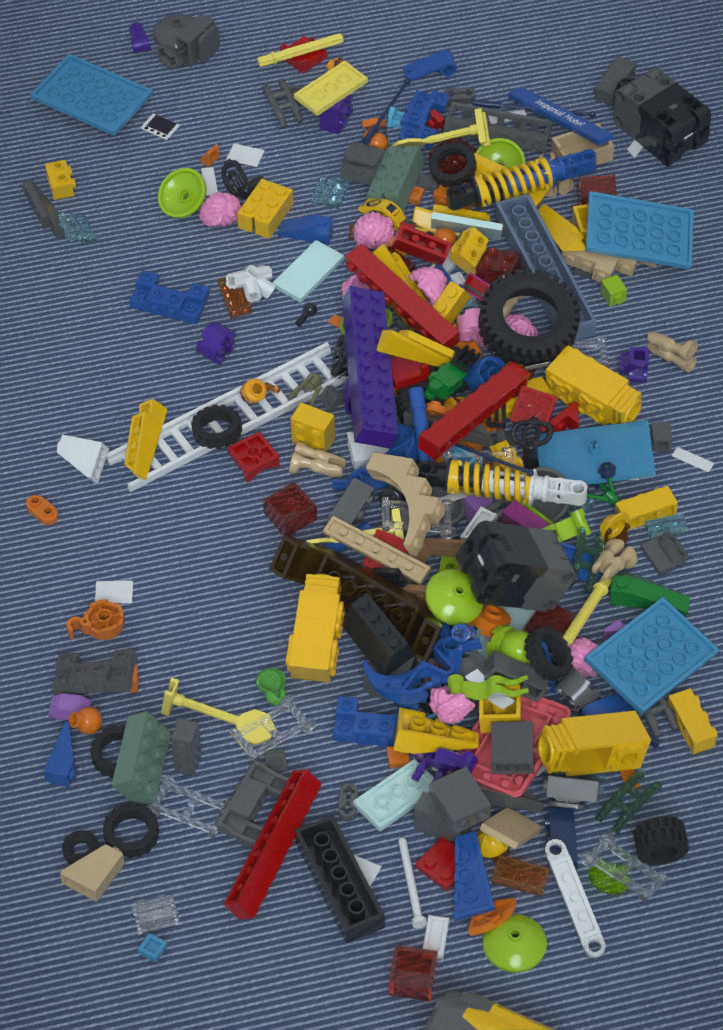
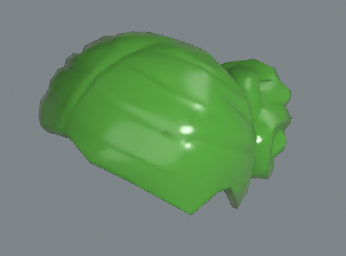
[256,668,286,706]

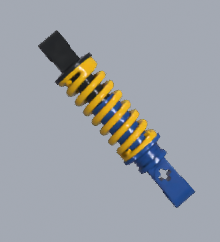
[446,149,596,210]

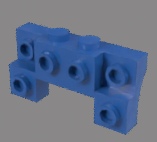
[398,90,450,149]
[129,270,210,325]
[333,696,419,747]

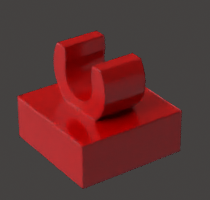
[427,109,445,132]

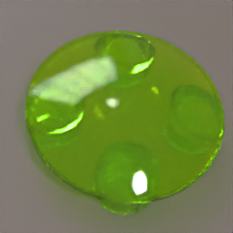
[589,860,630,895]

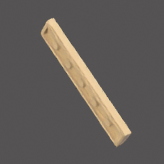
[323,516,432,585]

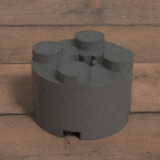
[554,667,602,713]

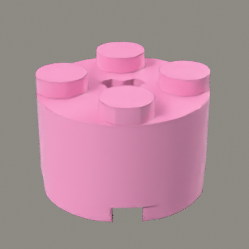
[456,308,489,348]

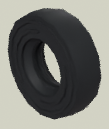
[62,830,99,864]

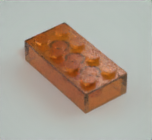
[218,277,252,319]
[492,855,550,897]

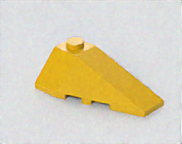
[393,707,479,754]

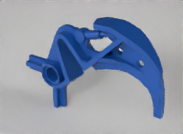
[332,423,419,490]
[362,623,482,705]

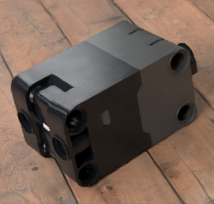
[613,67,711,167]
[456,520,577,612]

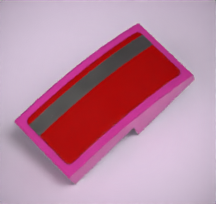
[463,272,490,301]

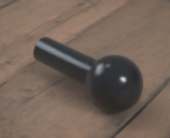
[295,302,317,327]

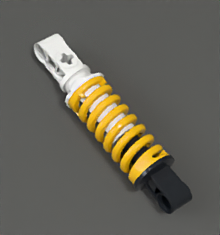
[417,458,587,506]

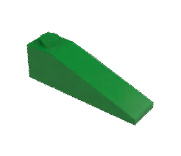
[610,571,690,615]

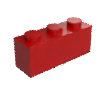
[391,224,451,265]

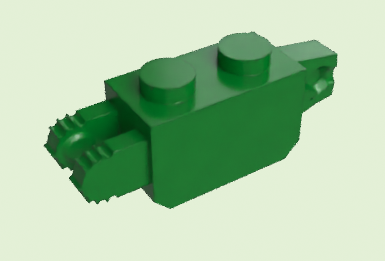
[424,360,467,400]

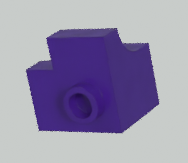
[619,347,649,383]

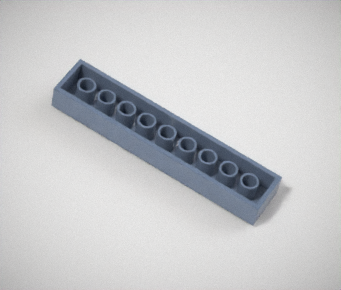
[495,193,597,341]

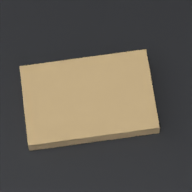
[480,807,543,849]

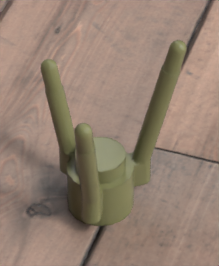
[288,372,323,407]

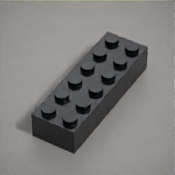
[295,815,385,944]

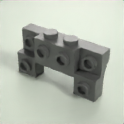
[52,649,138,695]
[217,760,289,849]

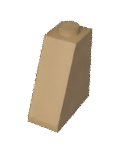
[60,844,125,902]

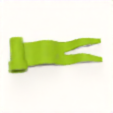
[542,508,592,542]
[447,674,529,700]

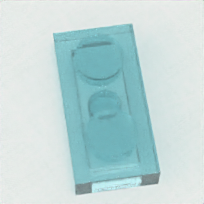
[645,514,688,540]

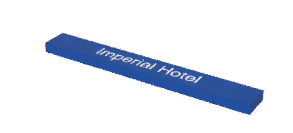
[508,86,613,146]

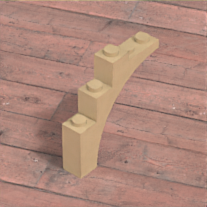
[562,251,657,283]
[366,452,445,556]

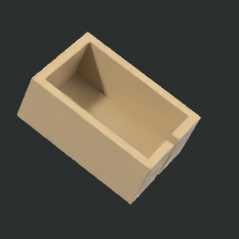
[551,123,614,172]

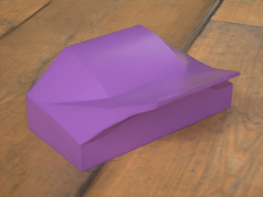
[48,693,92,720]

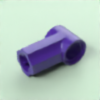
[129,22,150,53]
[434,747,478,773]

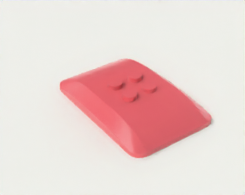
[450,696,571,797]

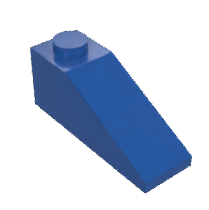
[278,215,333,245]
[44,721,77,788]

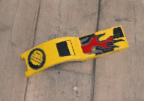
[358,199,434,236]

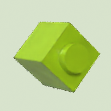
[600,275,627,307]

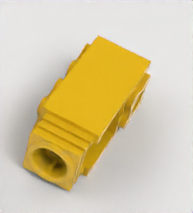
[546,345,642,426]
[286,574,345,683]
[536,711,651,777]

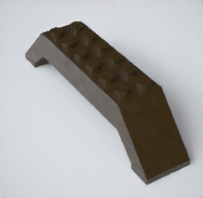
[269,535,443,663]

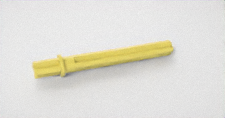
[257,33,344,67]
[562,577,613,646]

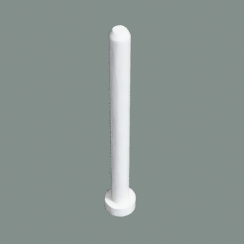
[398,837,427,928]

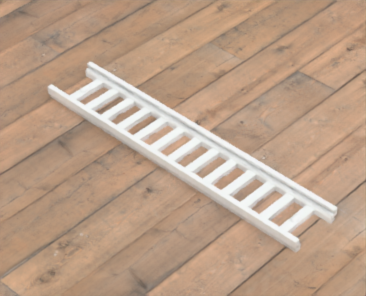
[106,342,349,492]

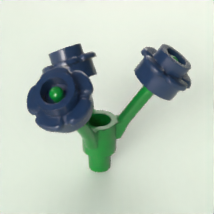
[587,462,620,506]

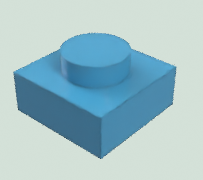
[138,933,168,962]

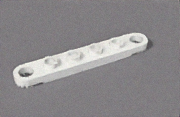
[545,839,606,958]

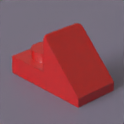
[549,401,579,432]

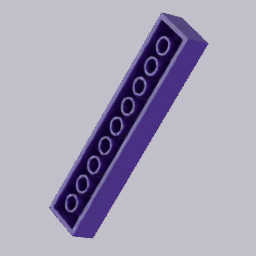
[342,286,398,449]

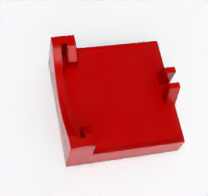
[280,36,328,74]
[391,357,430,390]
[510,385,558,433]
[227,431,280,483]

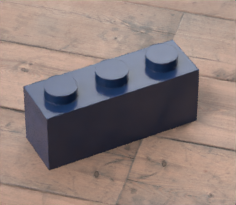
[544,808,578,873]

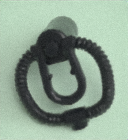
[221,159,265,199]
[330,335,347,376]
[510,417,553,469]

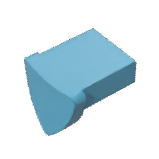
[388,106,407,129]

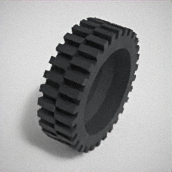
[478,268,581,370]

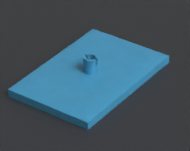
[30,54,153,136]
[585,191,694,270]
[538,420,656,485]
[584,597,720,715]

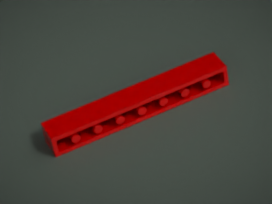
[345,243,460,349]
[418,362,530,461]
[223,769,322,920]

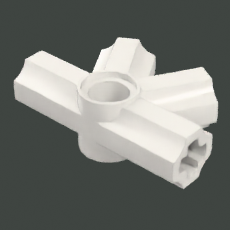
[226,265,276,303]

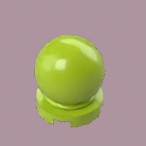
[486,625,530,665]

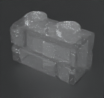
[131,894,180,935]

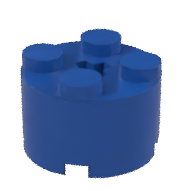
[464,356,506,393]

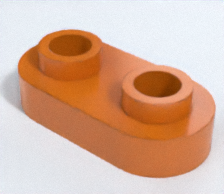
[426,401,454,416]
[26,495,59,525]

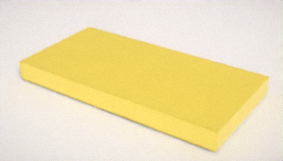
[294,61,368,116]

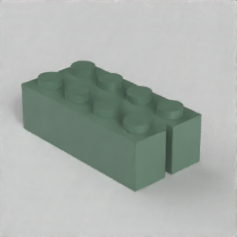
[367,146,425,210]
[112,711,171,805]

